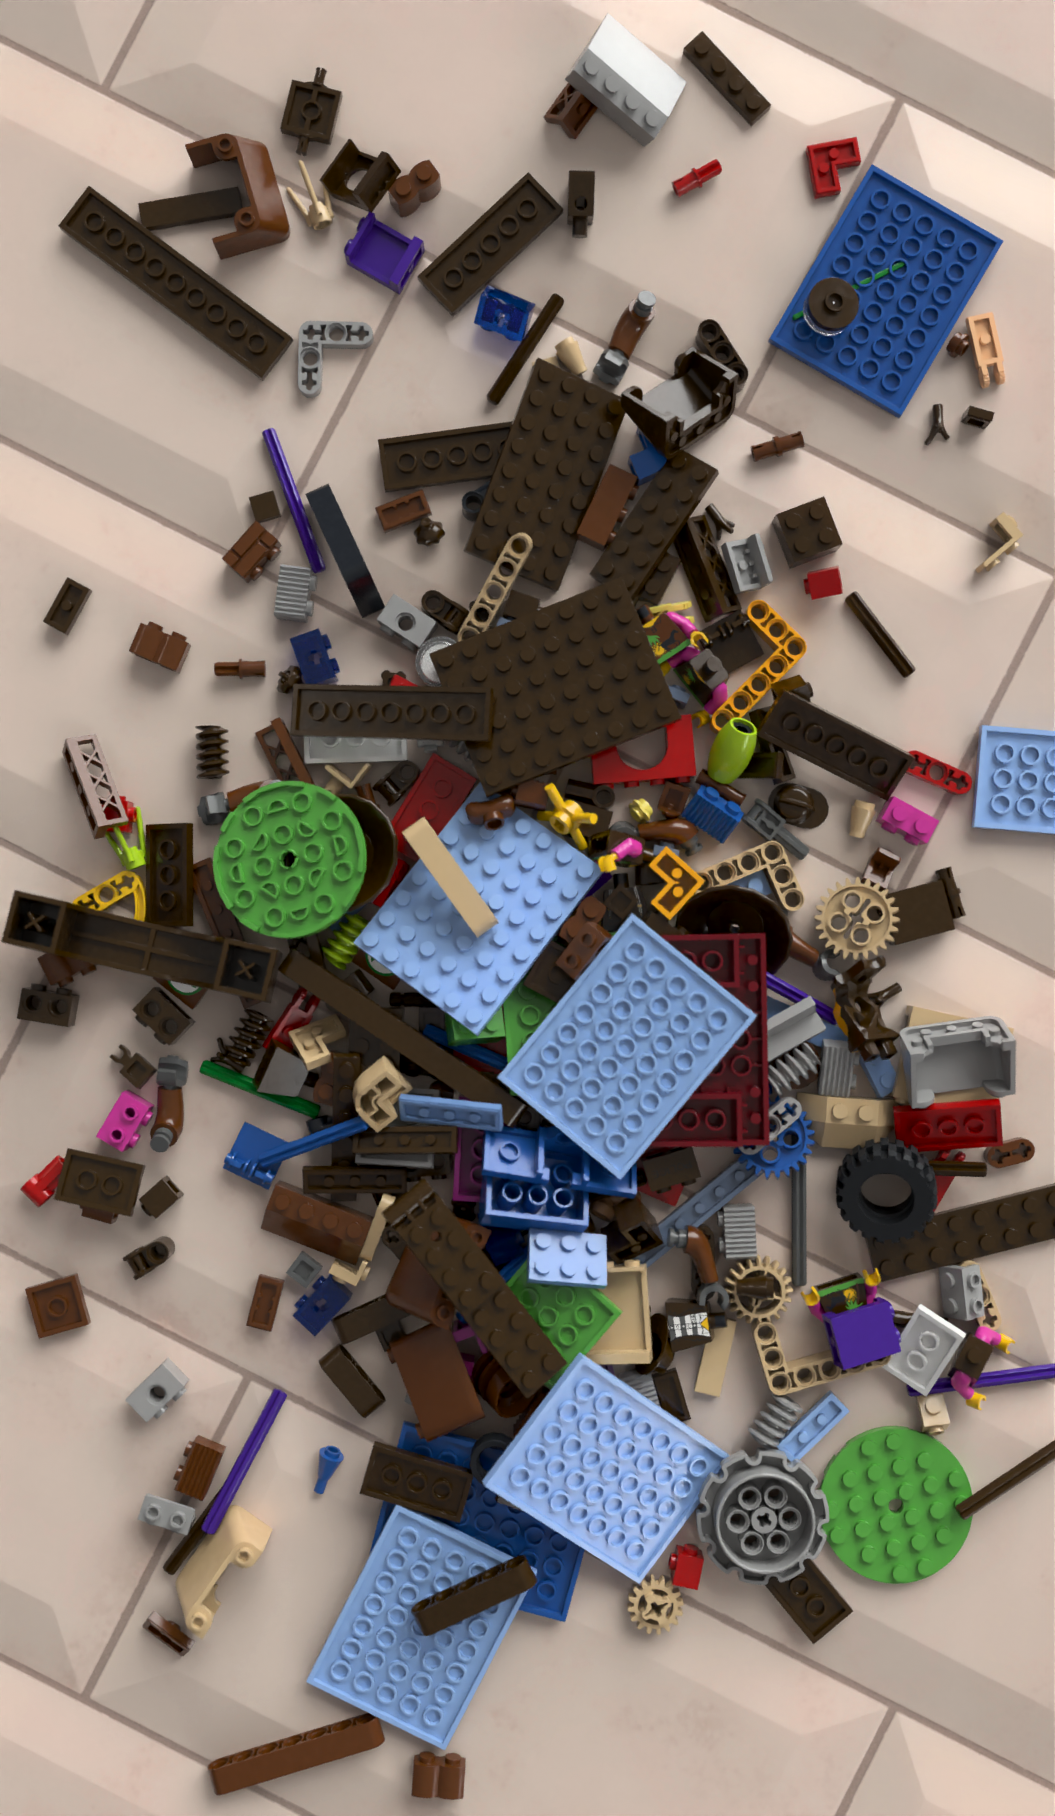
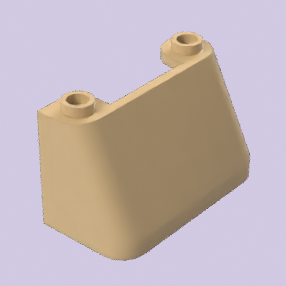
[175,1505,273,1639]

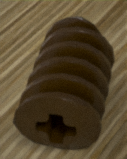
[195,725,230,779]
[224,1009,275,1067]

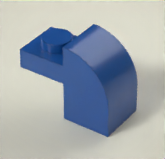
[628,427,667,486]

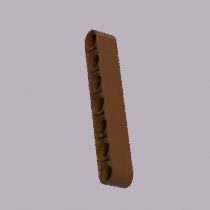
[207,1713,385,1795]

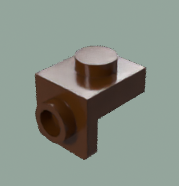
[860,847,901,892]

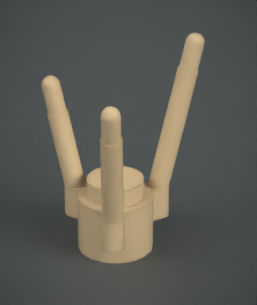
[286,160,334,230]

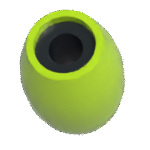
[707,717,757,784]

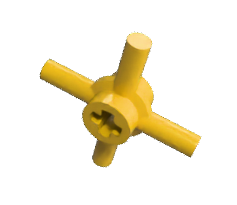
[537,783,597,850]

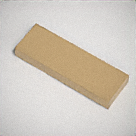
[694,1318,737,1397]

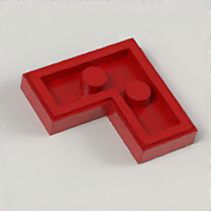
[806,137,861,199]

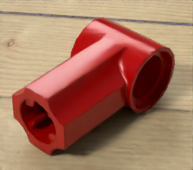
[20,1155,65,1208]

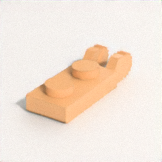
[965,312,1005,389]

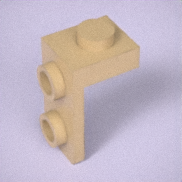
[975,512,1023,573]

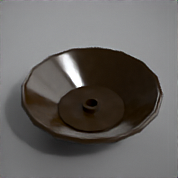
[284,794,398,911]
[675,885,793,975]

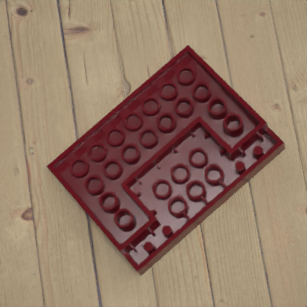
[648,933,770,1147]

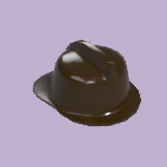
[768,783,829,829]
[635,1313,675,1375]

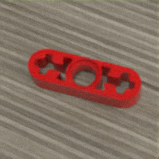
[906,750,972,795]

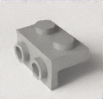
[721,533,773,595]
[938,1264,985,1321]
[138,1494,196,1535]

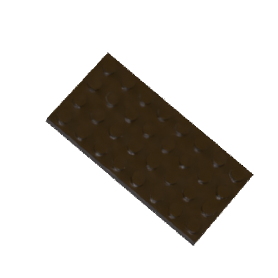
[464,358,626,592]

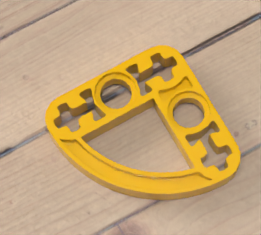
[73,870,146,922]

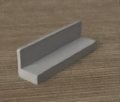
[767,996,826,1062]

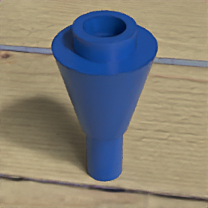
[314,1446,344,1494]

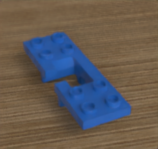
[481,1126,637,1199]

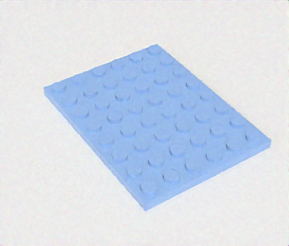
[353,782,603,1036]
[497,914,757,1180]
[482,1352,730,1584]
[306,1504,537,1750]

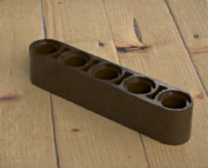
[411,1555,537,1636]

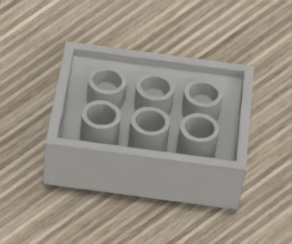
[565,13,687,147]

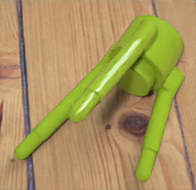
[105,806,146,871]

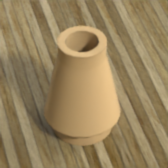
[555,336,588,376]
[849,799,876,838]

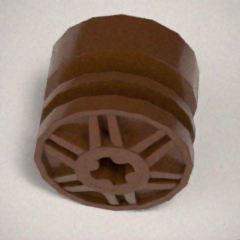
[471,1351,539,1418]

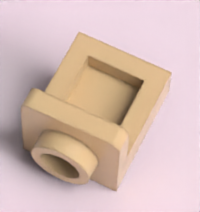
[328,1259,371,1286]
[916,1393,950,1436]

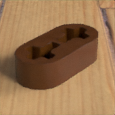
[984,1137,1035,1168]

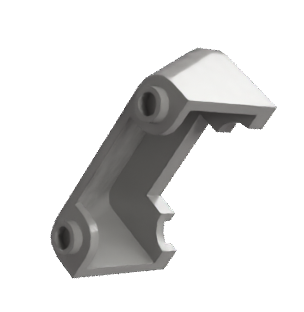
[900,1016,1016,1109]

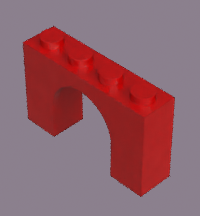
[590,714,696,789]

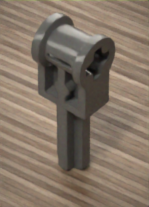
[741,798,810,860]

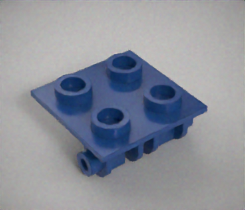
[223,1122,289,1190]

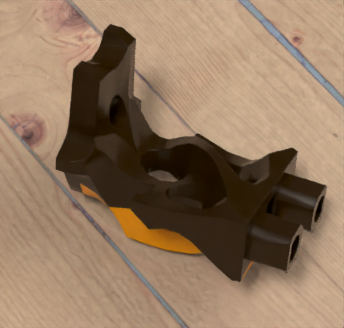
[830,956,900,1062]

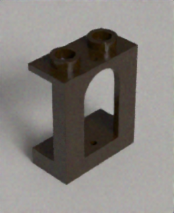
[320,139,401,213]

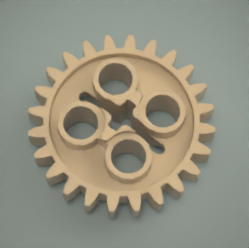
[814,877,900,961]

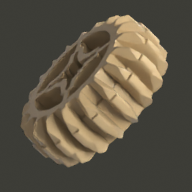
[723,1254,793,1324]

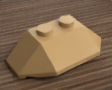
[796,1092,899,1149]

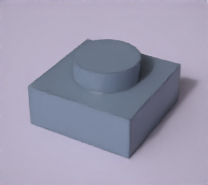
[652,841,680,857]

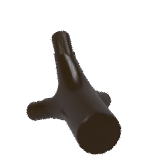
[924,404,950,445]
[705,503,735,540]
[867,982,902,1008]
[210,1038,245,1074]

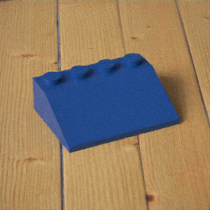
[478,1150,589,1233]

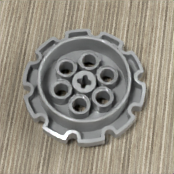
[696,1448,829,1585]

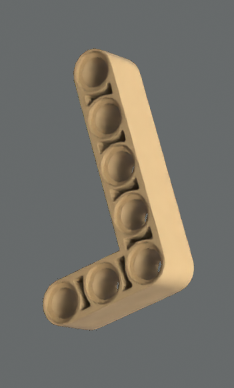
[457,533,533,642]
[402,817,499,938]
[692,841,805,911]
[751,1318,891,1395]

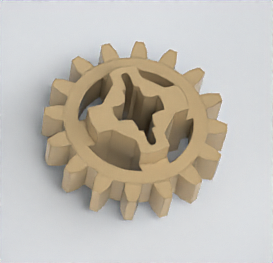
[627,1574,684,1635]

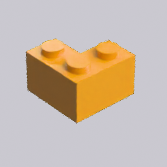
[648,846,705,920]

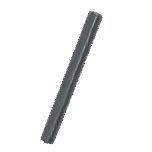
[791,1135,807,1286]

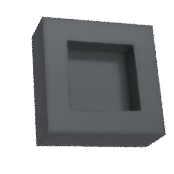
[286,1251,323,1288]

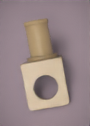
[323,763,373,794]

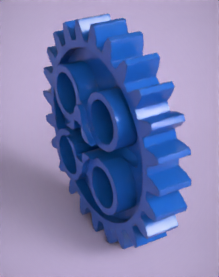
[733,1095,815,1180]

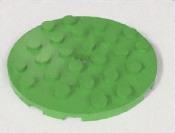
[213,781,367,939]
[819,1426,973,1584]

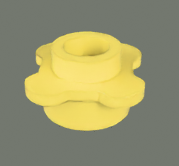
[628,798,653,824]

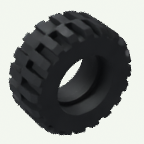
[836,1138,938,1243]

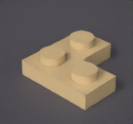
[288,1014,346,1071]

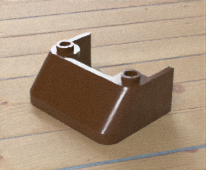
[185,133,291,260]

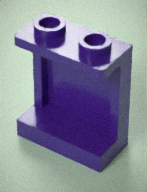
[344,212,425,295]
[821,1297,901,1370]

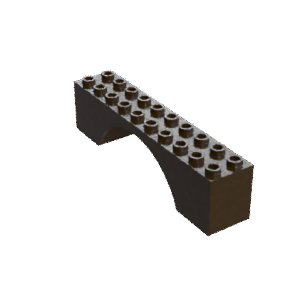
[1,890,283,1003]

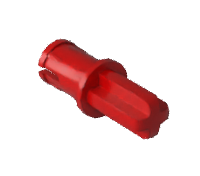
[672,159,722,198]

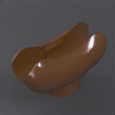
[465,794,516,830]

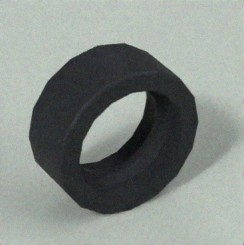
[470,1432,513,1485]

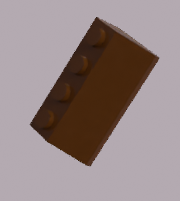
[261,1180,374,1266]

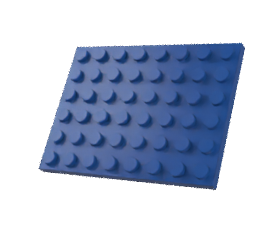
[768,164,1003,418]
[369,1421,585,1622]

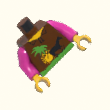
[636,604,709,664]

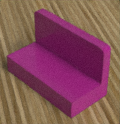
[452,1320,488,1354]

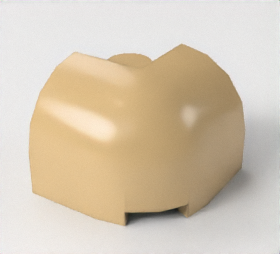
[353,1056,413,1133]

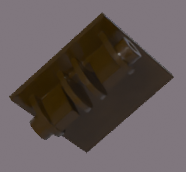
[699,610,764,673]

